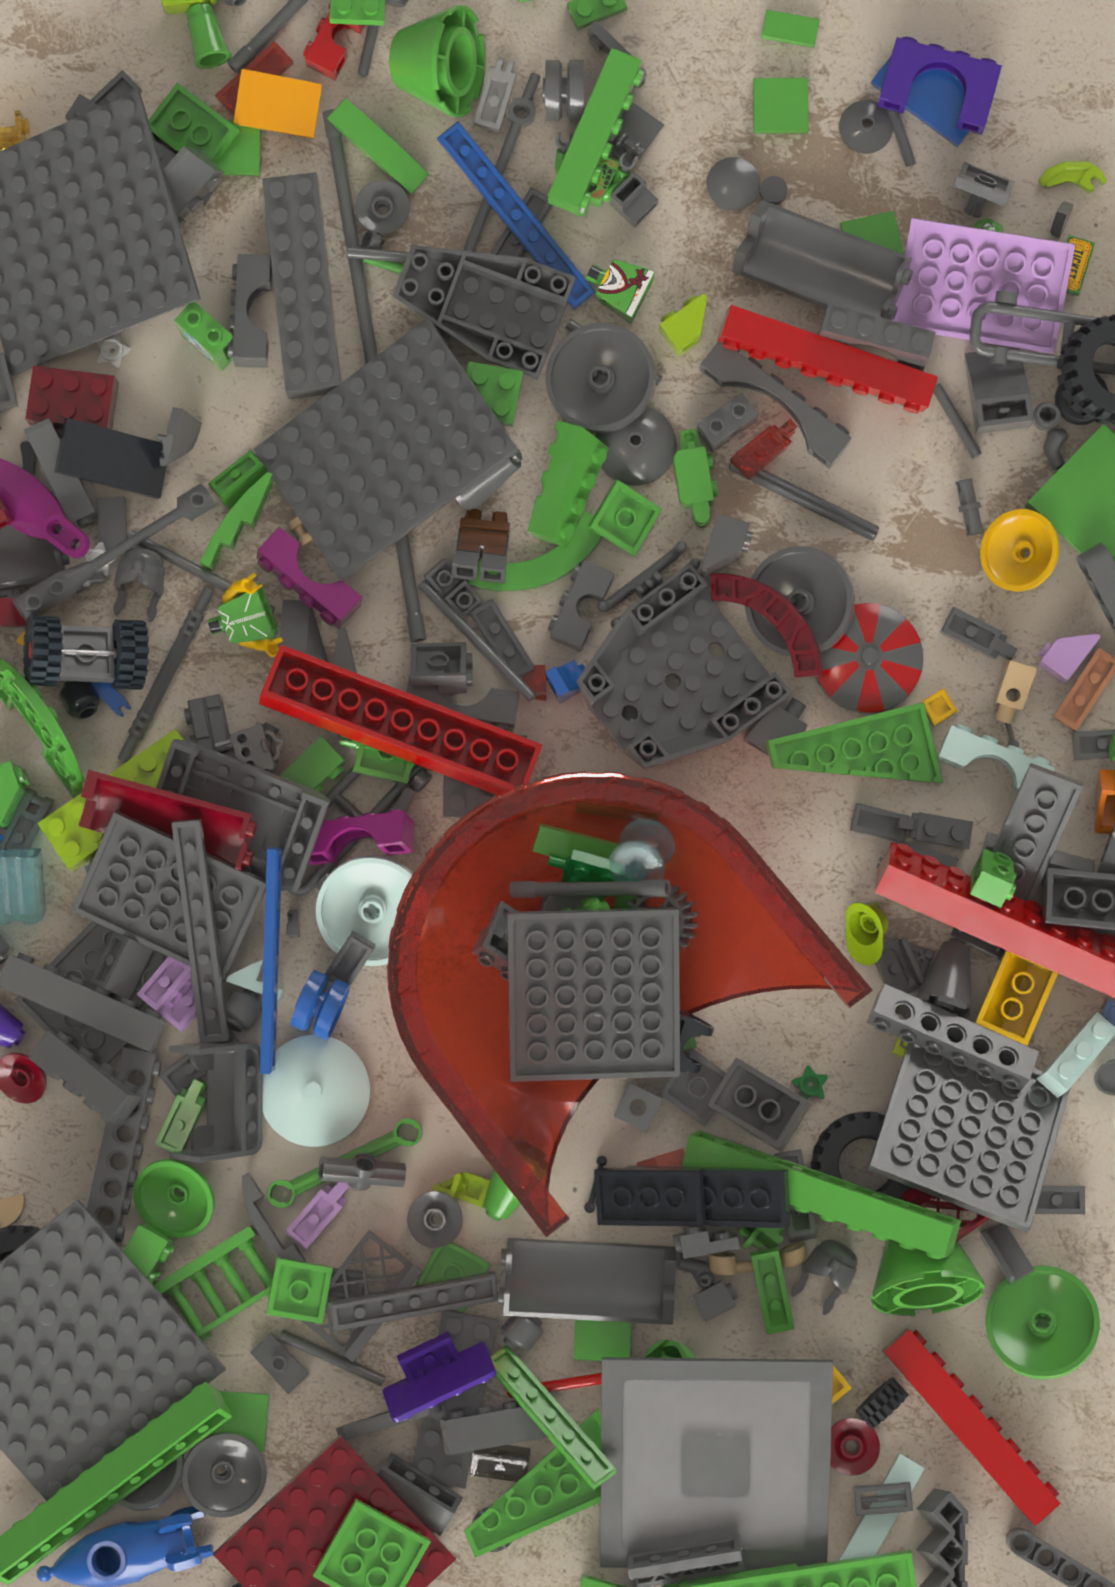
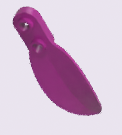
[0,458,90,559]

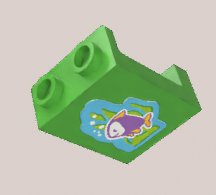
[174,302,233,371]

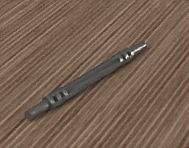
[118,587,214,762]

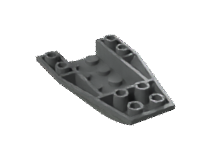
[393,245,576,379]

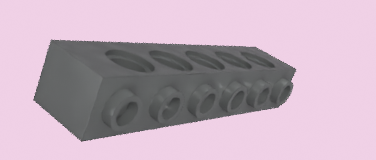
[866,983,1039,1091]

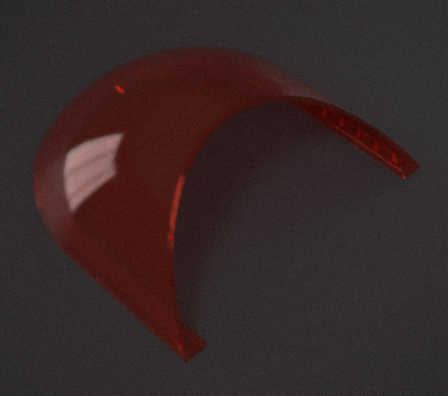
[387,771,873,1237]

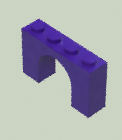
[877,36,1002,135]

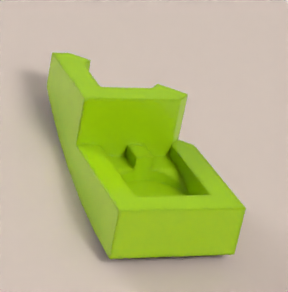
[432,1172,490,1208]

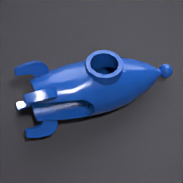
[37,1506,214,1587]

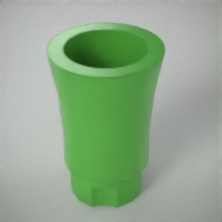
[186,3,231,69]

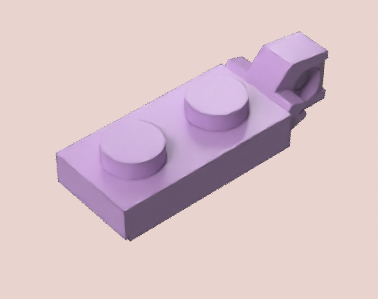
[285,1182,350,1250]

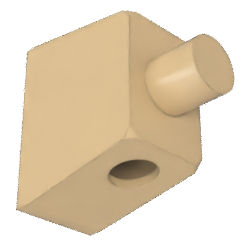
[994,659,1037,724]

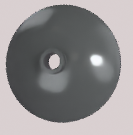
[595,406,676,486]
[181,1432,267,1518]
[118,1453,185,1511]

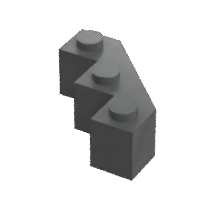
[916,1488,968,1587]

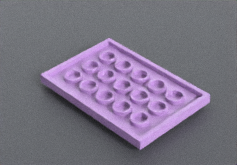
[893,217,1075,354]

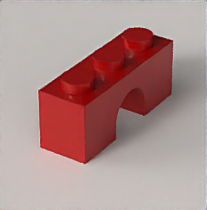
[303,3,365,81]

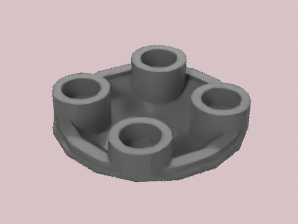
[707,157,760,210]

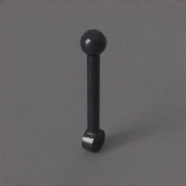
[584,1156,607,1213]

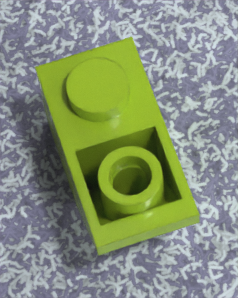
[659,293,707,356]

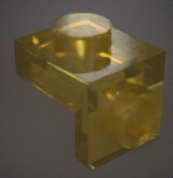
[0,110,30,150]

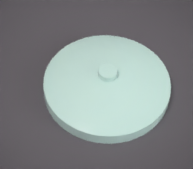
[316,855,428,966]
[262,1035,371,1147]

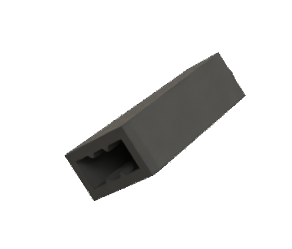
[24,418,98,529]

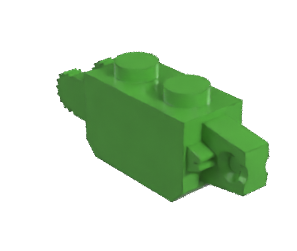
[673,429,718,527]

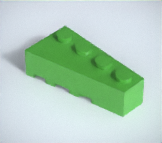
[527,420,609,548]

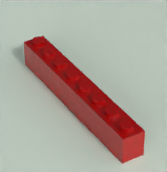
[717,304,938,414]
[882,1328,1061,1526]

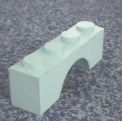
[937,724,1055,792]

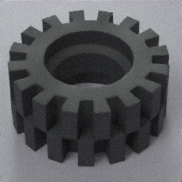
[856,1377,909,1429]

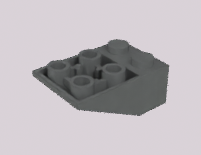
[964,347,1034,434]

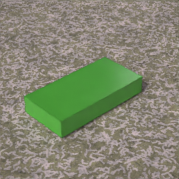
[761,9,820,48]

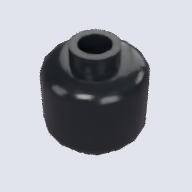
[59,681,100,719]

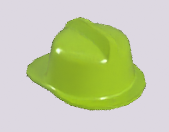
[845,902,889,965]

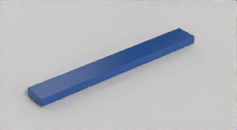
[437,121,595,310]
[260,847,282,1074]

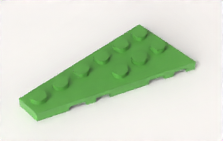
[464,1409,601,1558]

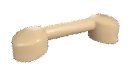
[707,1242,807,1276]

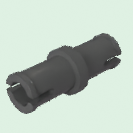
[955,478,984,536]

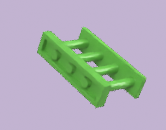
[154,1225,273,1341]

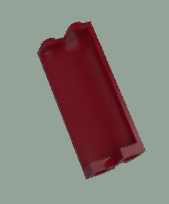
[79,769,257,871]

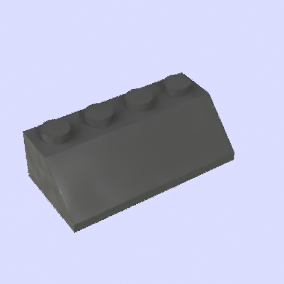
[163,146,224,229]
[1041,868,1115,930]

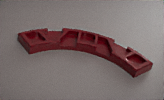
[710,573,824,678]

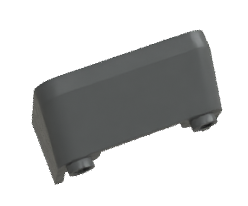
[169,1042,263,1163]

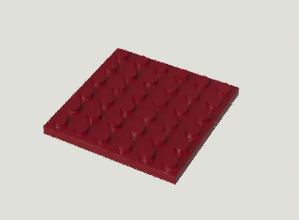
[213,1435,456,1587]

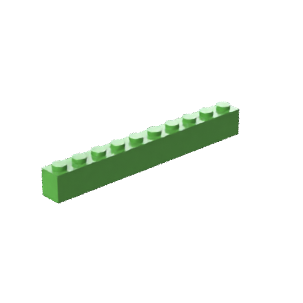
[682,1130,961,1259]
[0,1382,233,1585]

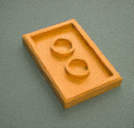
[233,69,322,139]

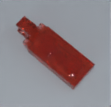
[730,419,798,480]

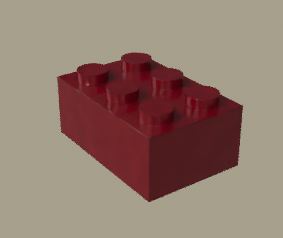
[25,366,119,430]

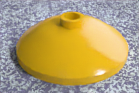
[980,509,1060,592]

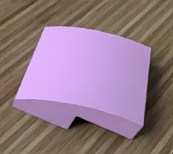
[136,956,197,1033]

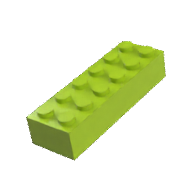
[37,728,184,872]

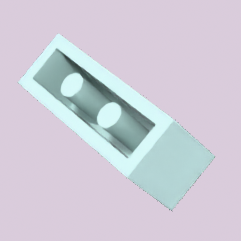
[1037,1012,1115,1098]

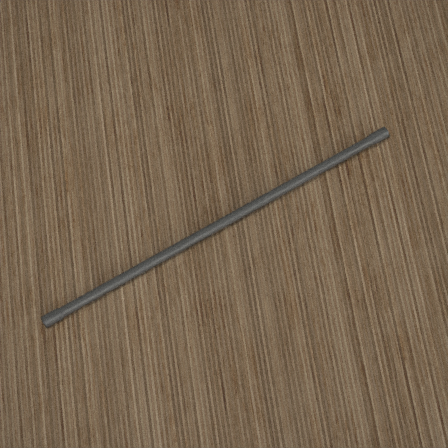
[322,109,427,642]

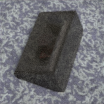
[470,1445,531,1482]

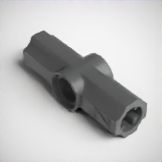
[318,1153,406,1191]

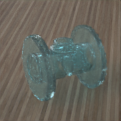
[610,818,675,882]

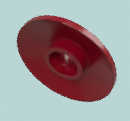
[0,1053,47,1104]
[830,1418,880,1476]

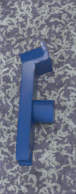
[91,682,131,717]

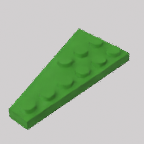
[765,702,943,783]

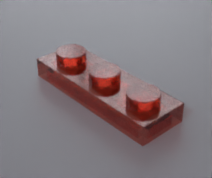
[215,41,294,117]

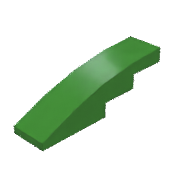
[327,98,429,194]
[199,472,274,571]

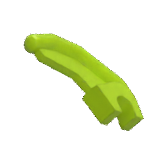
[1038,161,1107,193]

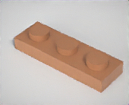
[1052,647,1115,732]

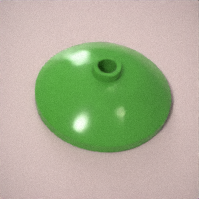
[133,1159,215,1238]

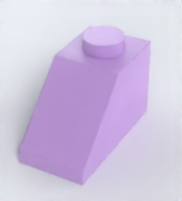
[1037,634,1100,684]

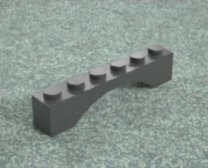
[700,341,851,469]

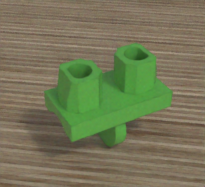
[737,1227,785,1250]

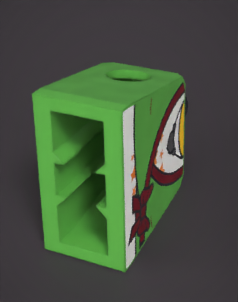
[586,259,655,324]

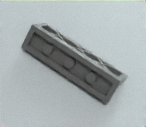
[627,1537,746,1587]

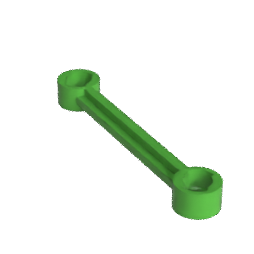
[267,1118,423,1208]

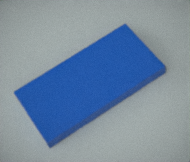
[871,56,969,148]

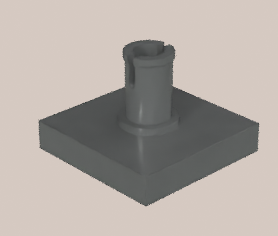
[954,162,1015,218]

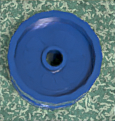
[290,970,351,1041]

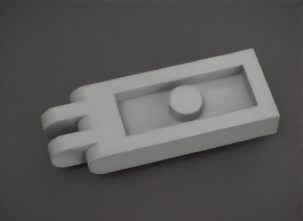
[473,57,517,133]

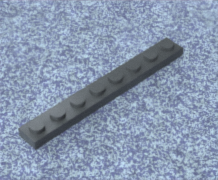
[171,818,230,1043]

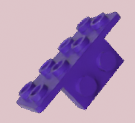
[382,1332,497,1423]

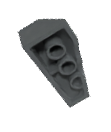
[279,600,328,662]

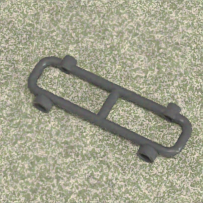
[969,291,1115,375]
[286,764,433,895]

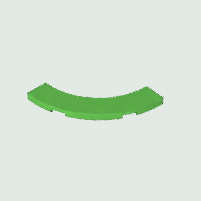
[468,511,602,592]

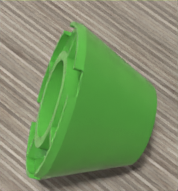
[389,5,486,117]
[871,1239,985,1316]

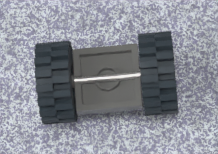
[23,615,149,690]

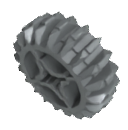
[627,884,699,953]

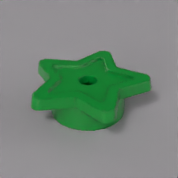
[792,1066,828,1100]

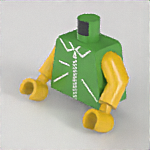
[208,573,283,657]

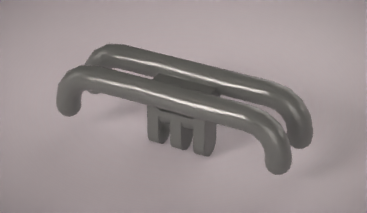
[597,541,700,628]

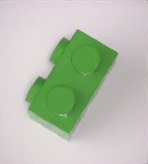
[970,848,1017,908]

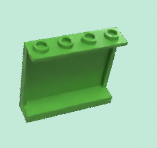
[1025,424,1115,562]

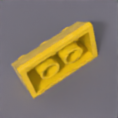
[975,950,1058,1046]

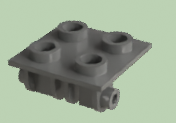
[610,102,664,164]

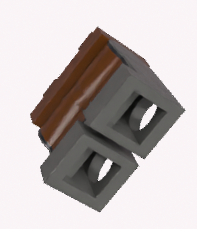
[452,509,510,584]

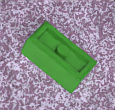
[208,450,268,509]

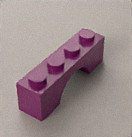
[256,527,363,629]
[309,809,415,865]

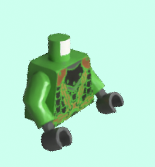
[555,132,638,217]

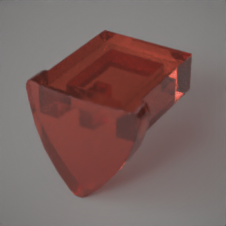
[521,665,547,701]

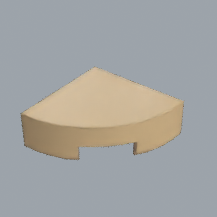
[0,1193,25,1228]

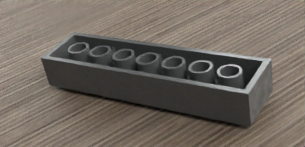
[262,172,341,399]

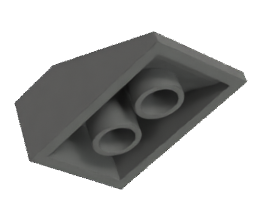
[707,1057,811,1152]

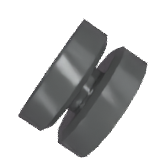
[543,60,584,121]

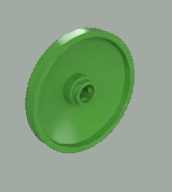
[985,1266,1100,1379]

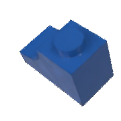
[545,660,585,703]

